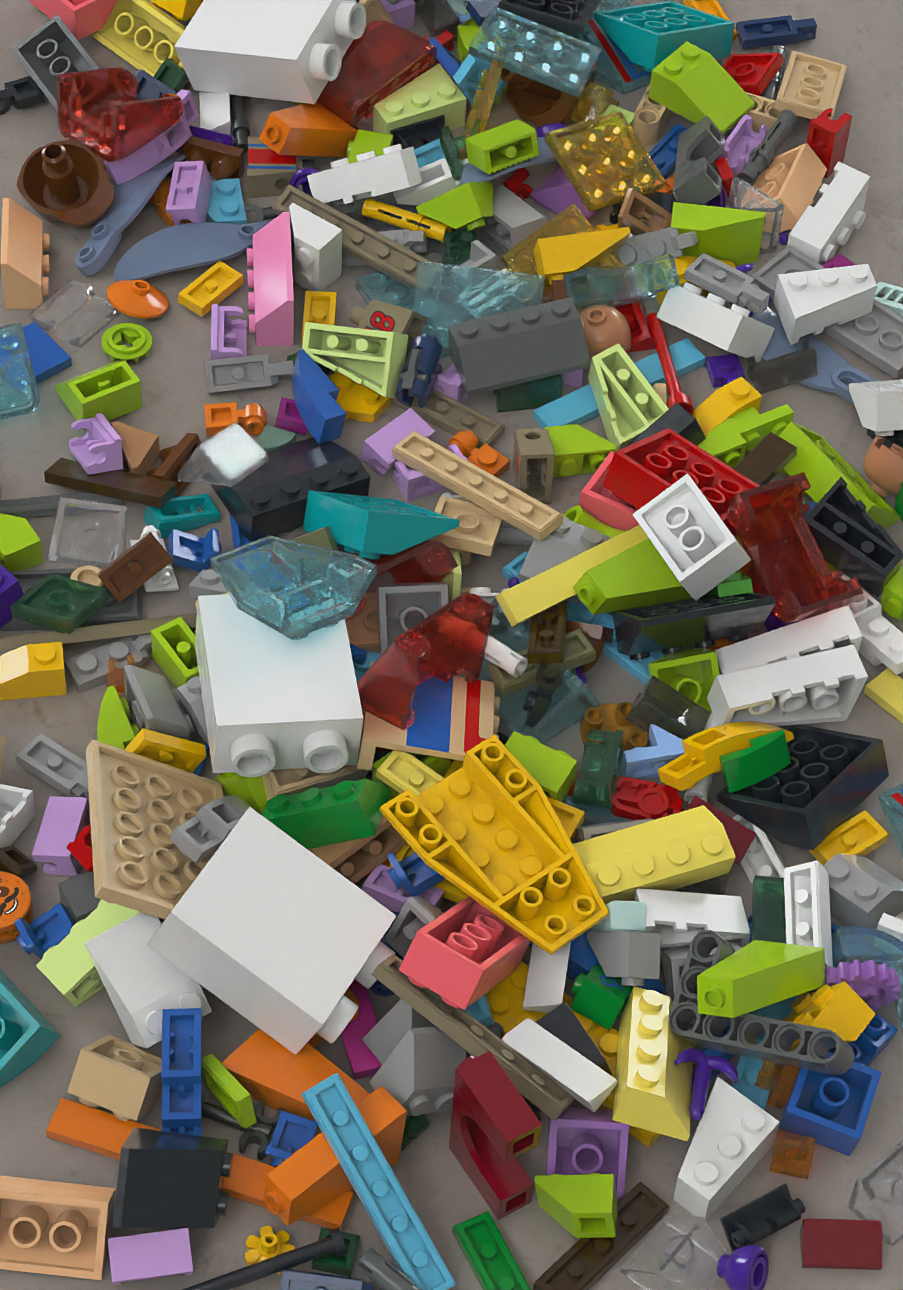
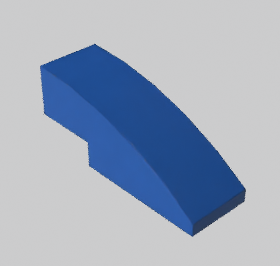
[292,349,347,444]

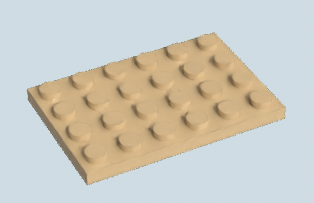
[86,739,223,919]

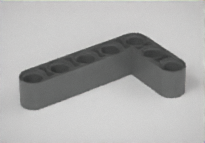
[669,930,854,1075]

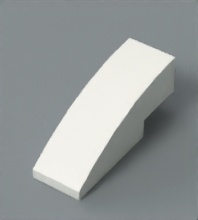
[393,158,468,205]

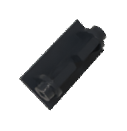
[390,115,453,149]
[720,1184,805,1252]

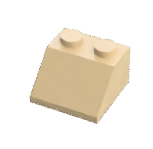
[67,1035,162,1121]

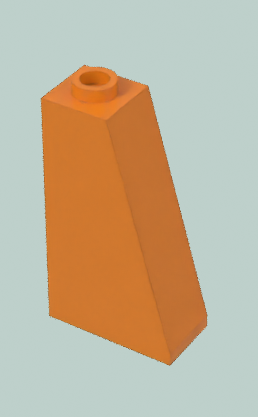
[259,101,357,157]
[221,1028,370,1130]
[263,1086,407,1226]

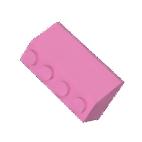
[247,212,294,346]

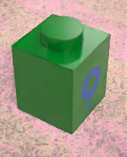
[570,964,633,1030]

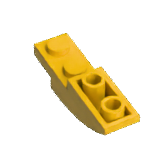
[657,721,794,791]

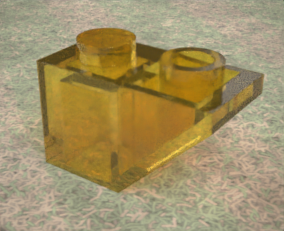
[568,82,620,129]

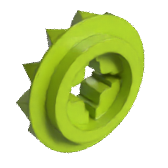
[101,323,152,363]

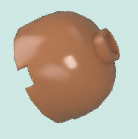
[579,304,632,361]
[863,436,903,497]

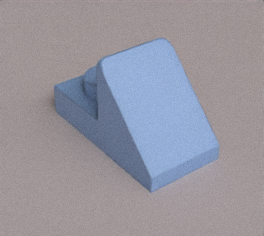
[621,724,685,780]

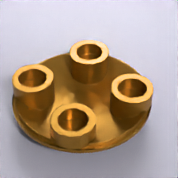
[580,702,649,763]

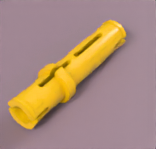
[362,197,452,244]

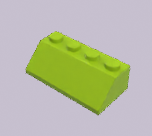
[779,421,902,529]

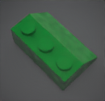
[262,779,391,849]

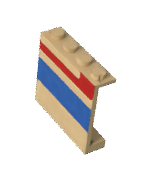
[357,662,500,771]

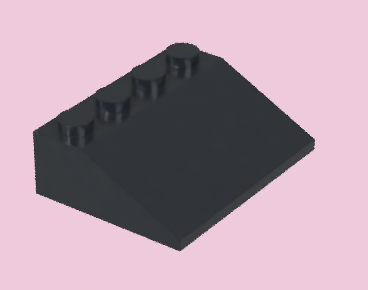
[492,0,601,43]
[205,437,371,543]
[612,592,776,660]
[716,724,889,850]

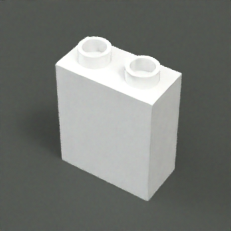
[174,0,366,104]
[195,589,363,777]
[147,807,396,1055]

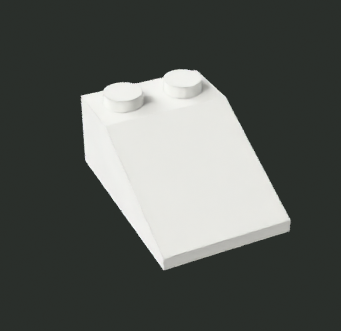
[633,474,751,601]
[84,913,212,1048]

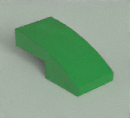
[719,729,791,793]

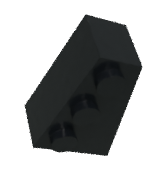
[796,476,903,597]

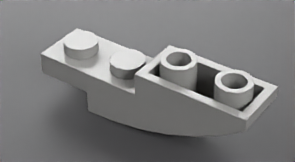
[169,795,253,863]

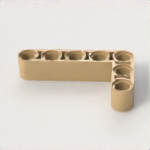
[632,84,783,146]

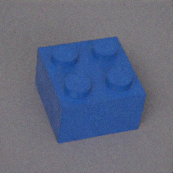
[778,1051,882,1156]

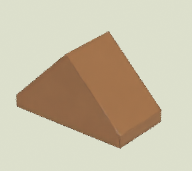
[618,188,672,235]
[111,421,160,476]

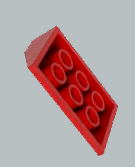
[602,428,774,537]

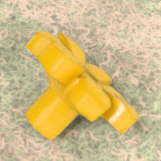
[244,1226,295,1275]

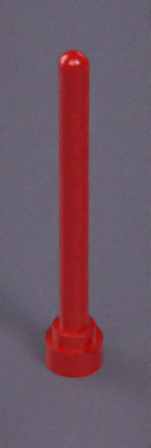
[647,313,694,415]

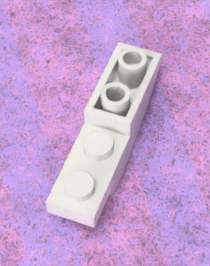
[813,571,903,675]

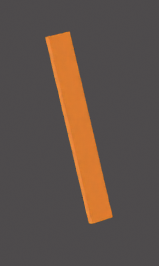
[46,1098,354,1231]

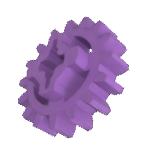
[818,960,900,1011]

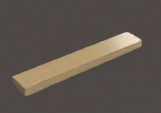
[392,431,563,541]

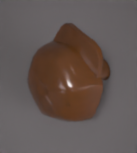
[499,38,582,127]
[17,140,115,228]

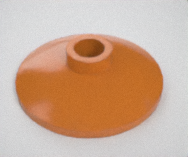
[106,280,169,319]

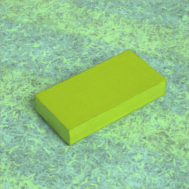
[202,1053,257,1129]

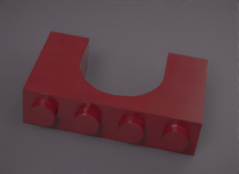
[449,1051,542,1220]

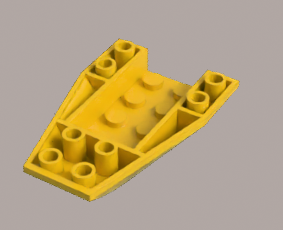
[379,735,609,955]

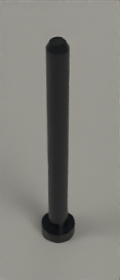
[182,1227,347,1290]

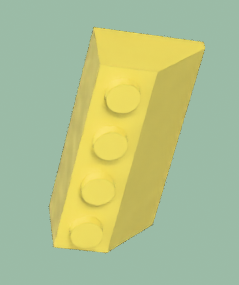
[91,0,189,83]
[572,805,736,905]
[612,986,693,1141]

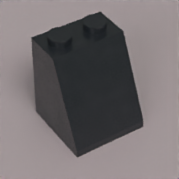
[112,1127,233,1228]

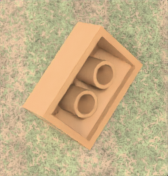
[738,143,827,234]
[1,198,50,309]
[0,1175,116,1280]

